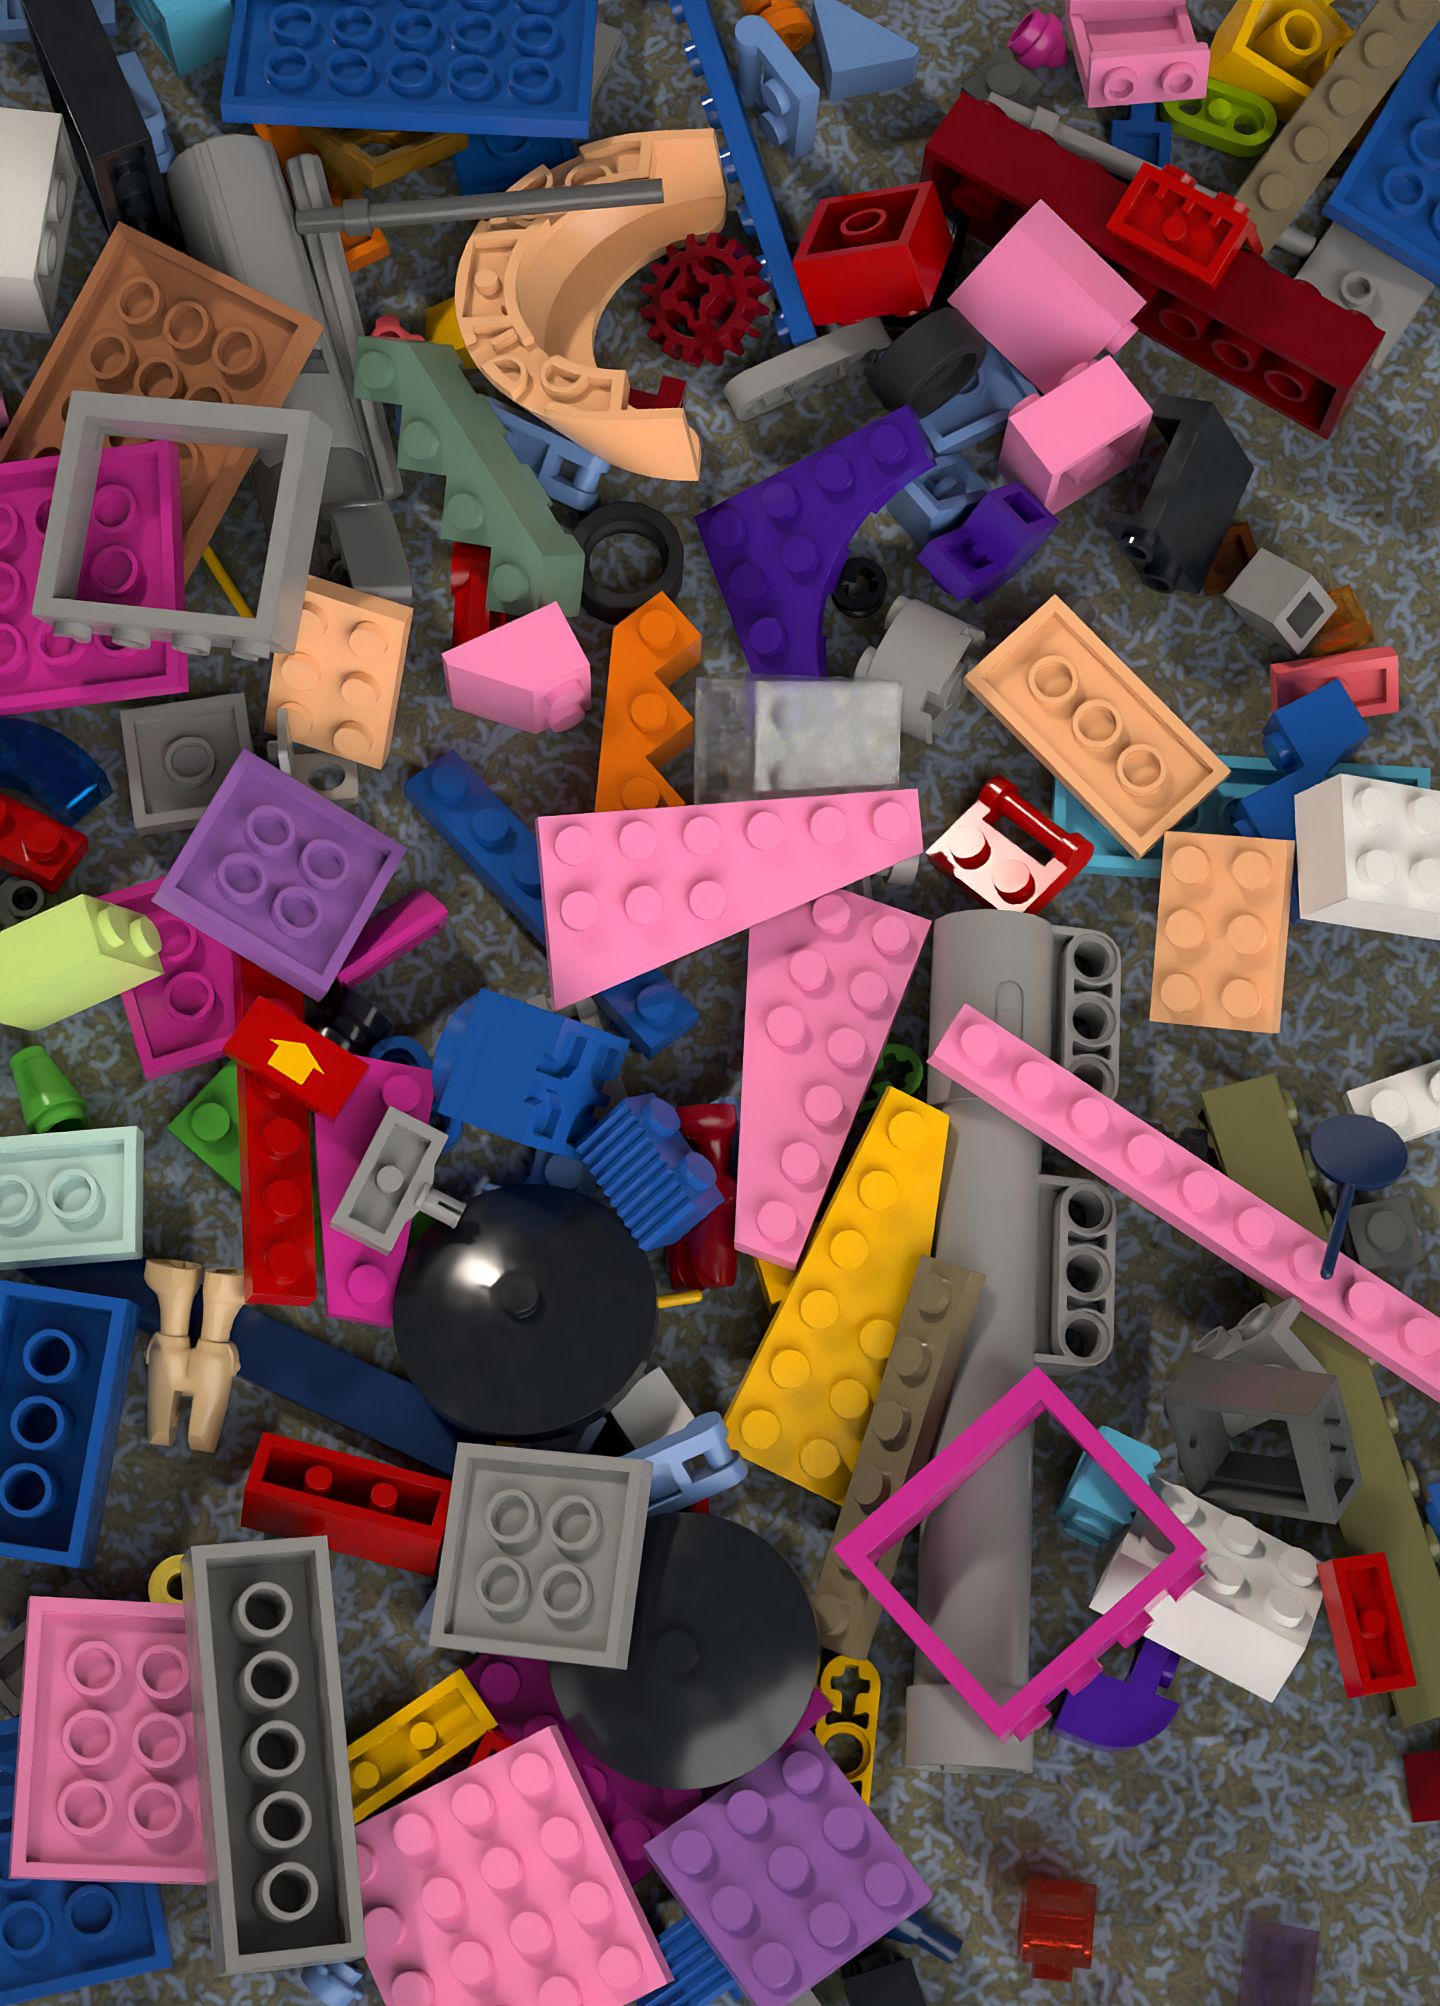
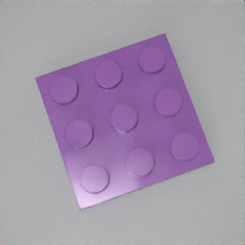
[151,748,407,1002]
[643,1729,933,2006]

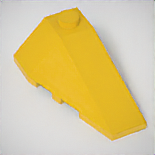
[1208,0,1401,151]

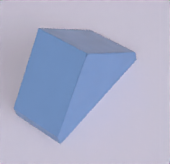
[811,0,921,101]
[886,453,992,550]

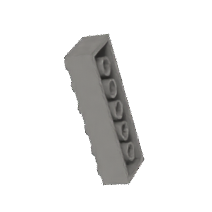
[180,1535,367,1977]

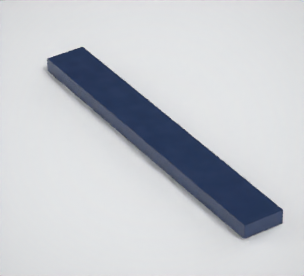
[16,1257,496,1479]

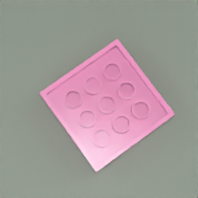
[8,1596,206,1885]
[355,1725,675,2006]

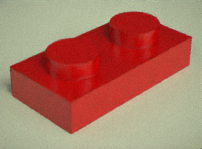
[0,793,89,895]
[1316,1552,1417,1699]

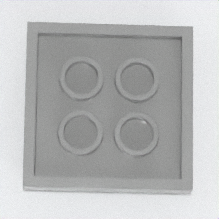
[429,1442,654,1670]

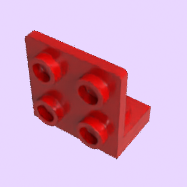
[1105,162,1264,290]

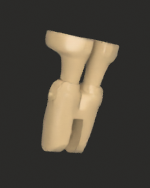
[143,1258,248,1453]

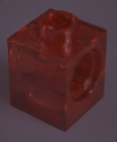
[1015,1877,1097,1982]

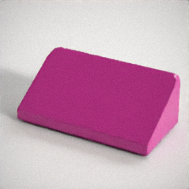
[334,888,448,990]

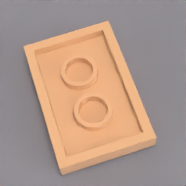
[263,574,414,770]
[1149,831,1295,1033]

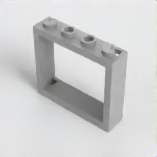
[31,390,333,661]

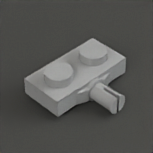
[328,1106,466,1256]

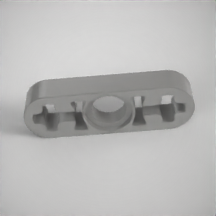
[723,317,893,421]

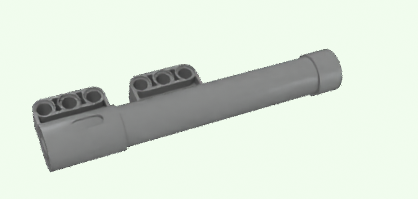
[904,909,1121,1775]

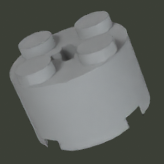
[854,595,986,745]

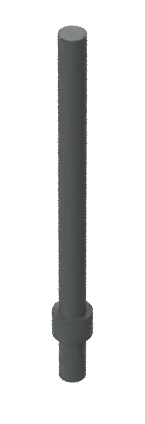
[296,178,664,237]

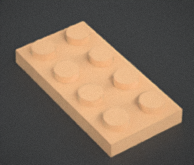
[963,594,1231,861]

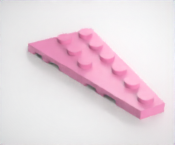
[535,789,924,1012]
[734,889,932,1272]

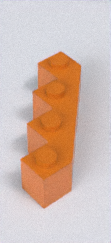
[594,591,702,813]

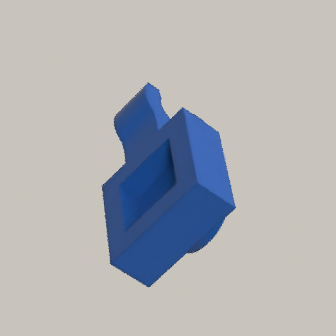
[1109,102,1172,186]

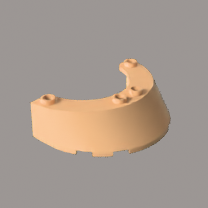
[454,128,729,481]

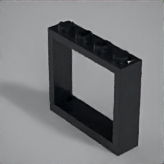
[19,0,180,251]

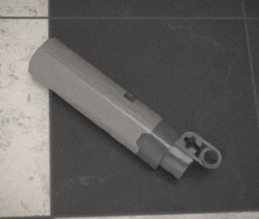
[166,133,412,607]

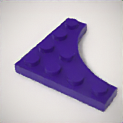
[694,405,937,739]

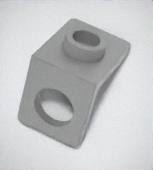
[267,708,359,805]

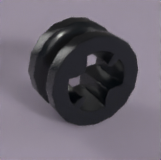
[831,557,887,619]

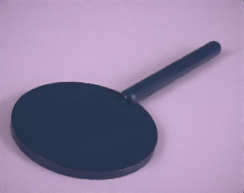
[1310,1114,1408,1280]

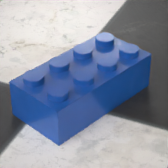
[0,1280,141,1570]

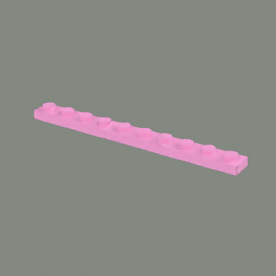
[926,1003,1440,1403]

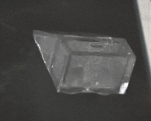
[694,672,902,805]

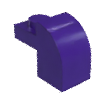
[916,480,1060,604]
[1049,1635,1181,1752]

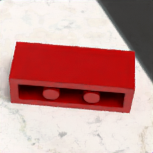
[241,1432,452,1577]

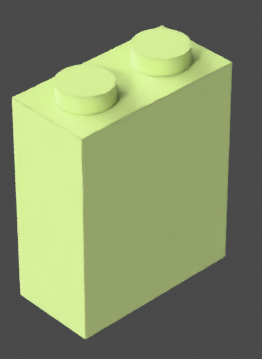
[0,894,164,1031]

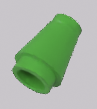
[9,1046,88,1134]

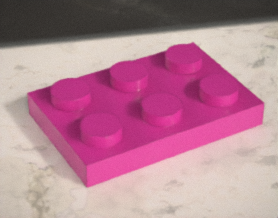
[95,876,235,1081]

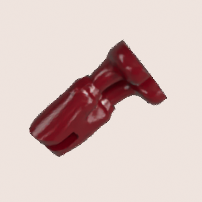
[664,1103,738,1293]

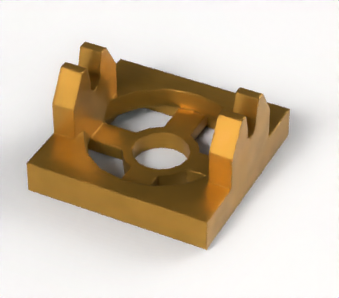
[298,126,469,203]

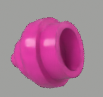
[1007,8,1068,69]

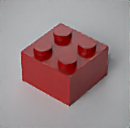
[792,181,953,326]

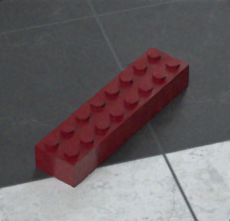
[919,92,1386,440]

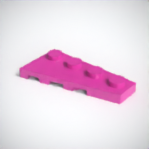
[311,1055,434,1329]

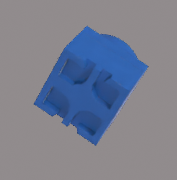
[432,988,630,1162]

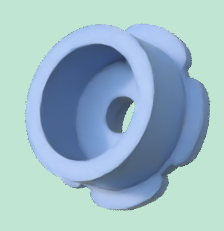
[301,1960,365,2006]

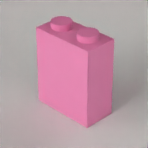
[947,199,1147,395]

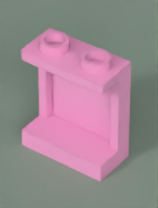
[1064,0,1210,108]

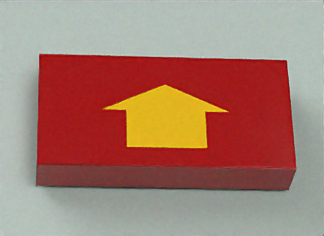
[222,995,370,1124]

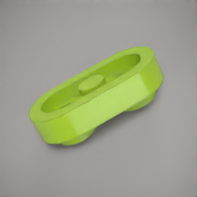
[1159,77,1277,157]

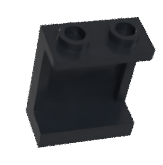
[1103,394,1254,594]

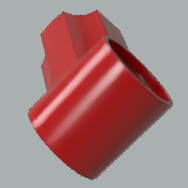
[451,541,509,649]

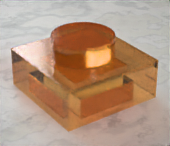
[1307,584,1375,658]

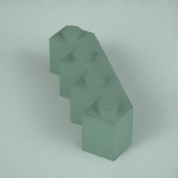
[353,336,585,617]

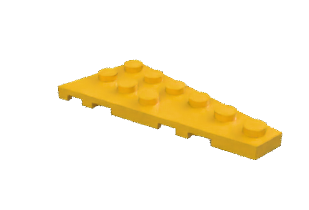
[723,1086,950,1506]

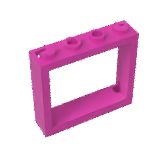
[833,1366,1208,1744]

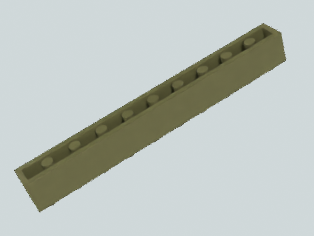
[1192,1073,1440,1732]

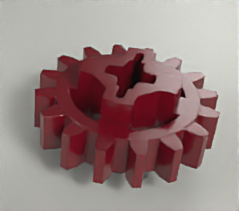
[640,232,771,368]

